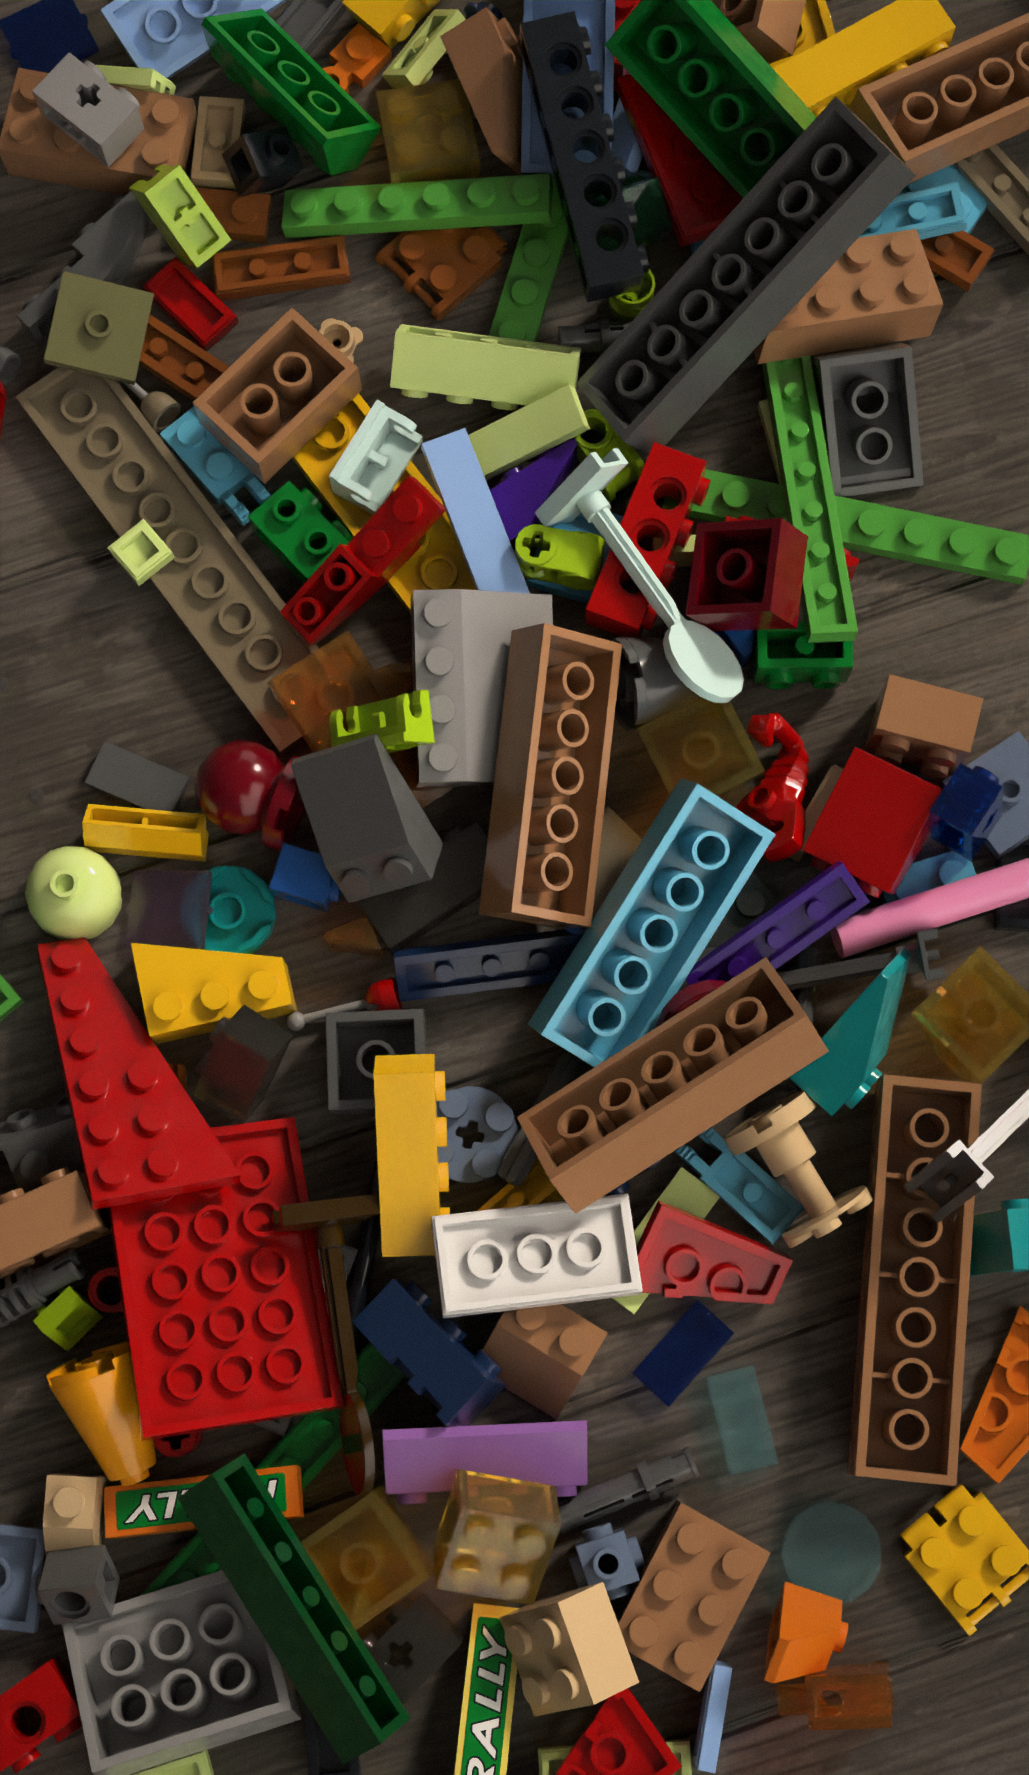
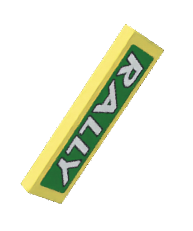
[454,1603,519,1775]

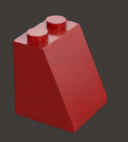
[803,747,950,899]

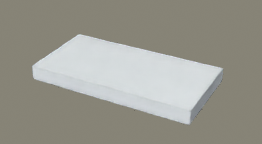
[431,1193,643,1318]

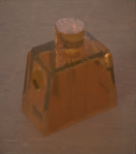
[777,1662,895,1730]

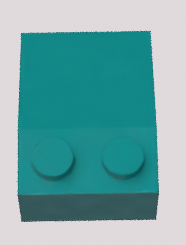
[789,948,911,1116]

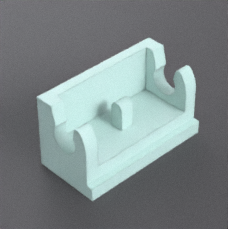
[329,400,423,515]

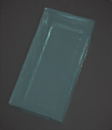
[705,1365,779,1475]

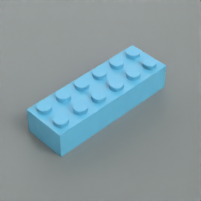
[528,778,776,1067]

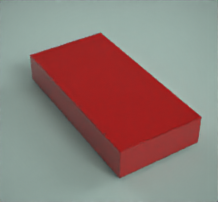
[143,257,239,351]

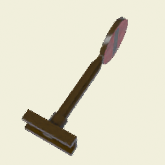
[271,1194,380,1495]

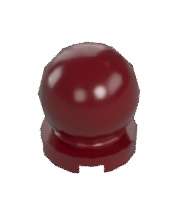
[194,740,305,851]

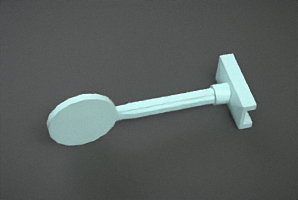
[535,448,744,703]

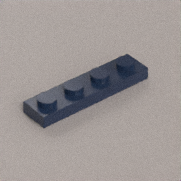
[393,928,584,1002]

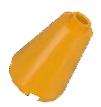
[46,1341,156,1486]

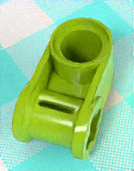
[571,409,644,503]
[514,524,606,591]

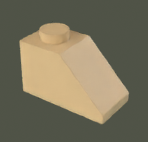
[43,1473,107,1556]

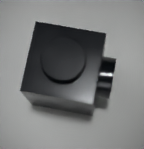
[222,127,303,197]

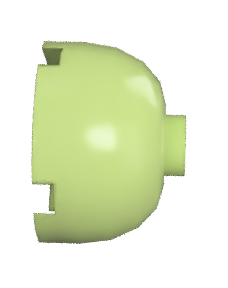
[25,846,122,941]

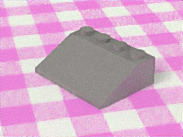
[410,589,553,787]
[62,1570,302,1775]

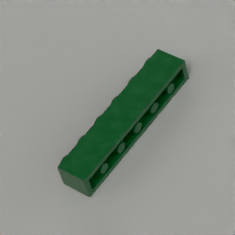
[178,1453,411,1764]

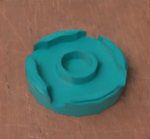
[181,866,277,954]

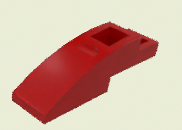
[280,475,447,645]

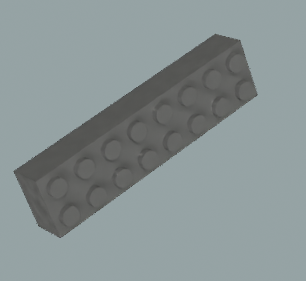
[576,96,916,455]

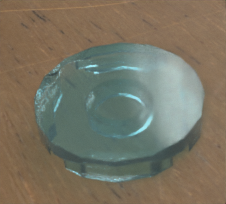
[781,1501,881,1603]

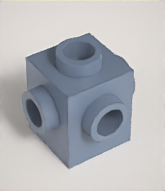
[569,1522,645,1600]

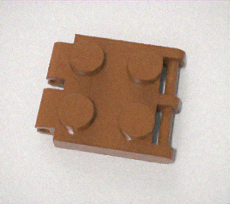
[375,226,507,321]

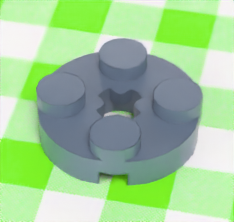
[436,1086,518,1185]

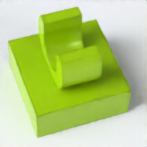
[33,1286,103,1351]

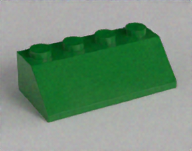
[201,8,382,176]

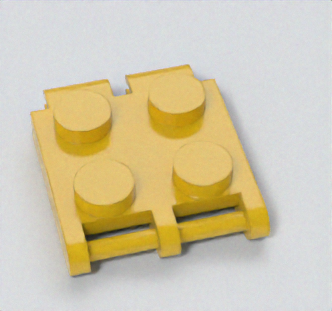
[900,1484,1029,1637]

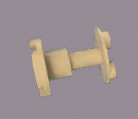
[723,1089,874,1248]

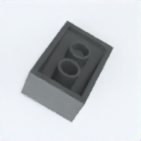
[811,342,924,497]
[291,734,443,903]

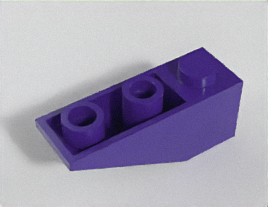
[490,438,577,551]

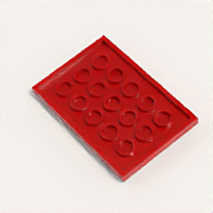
[108,1117,344,1441]

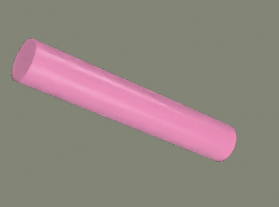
[830,858,1029,958]

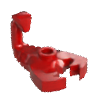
[735,713,809,862]

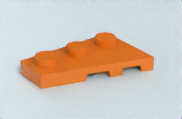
[959,1305,1029,1486]

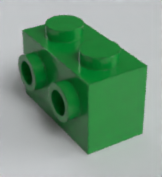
[248,481,353,585]
[752,622,853,690]

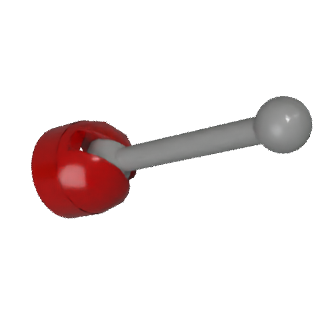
[287,977,402,1031]

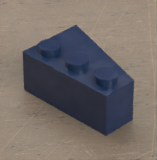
[352,1278,507,1427]

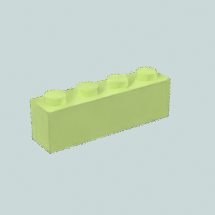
[390,324,581,410]

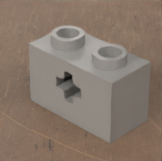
[32,53,145,168]

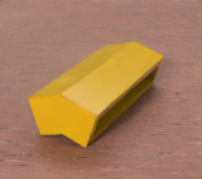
[82,804,209,862]

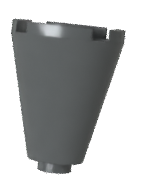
[611,636,739,731]

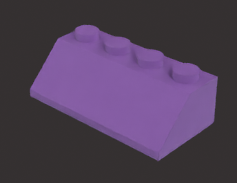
[382,1420,588,1504]

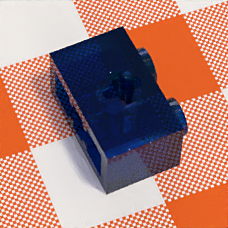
[929,763,1003,862]

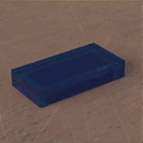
[632,1299,734,1407]

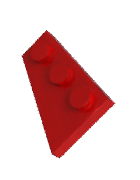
[636,1200,793,1305]
[554,1688,682,1775]

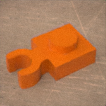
[323,23,392,94]

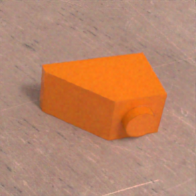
[764,1581,848,1684]

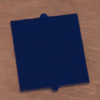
[0,0,100,73]

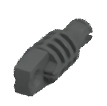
[0,1250,85,1328]

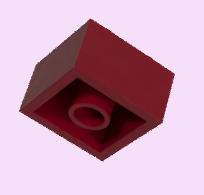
[686,518,808,631]

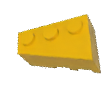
[131,943,297,1044]

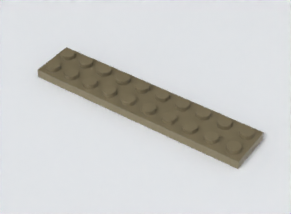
[15,367,358,756]

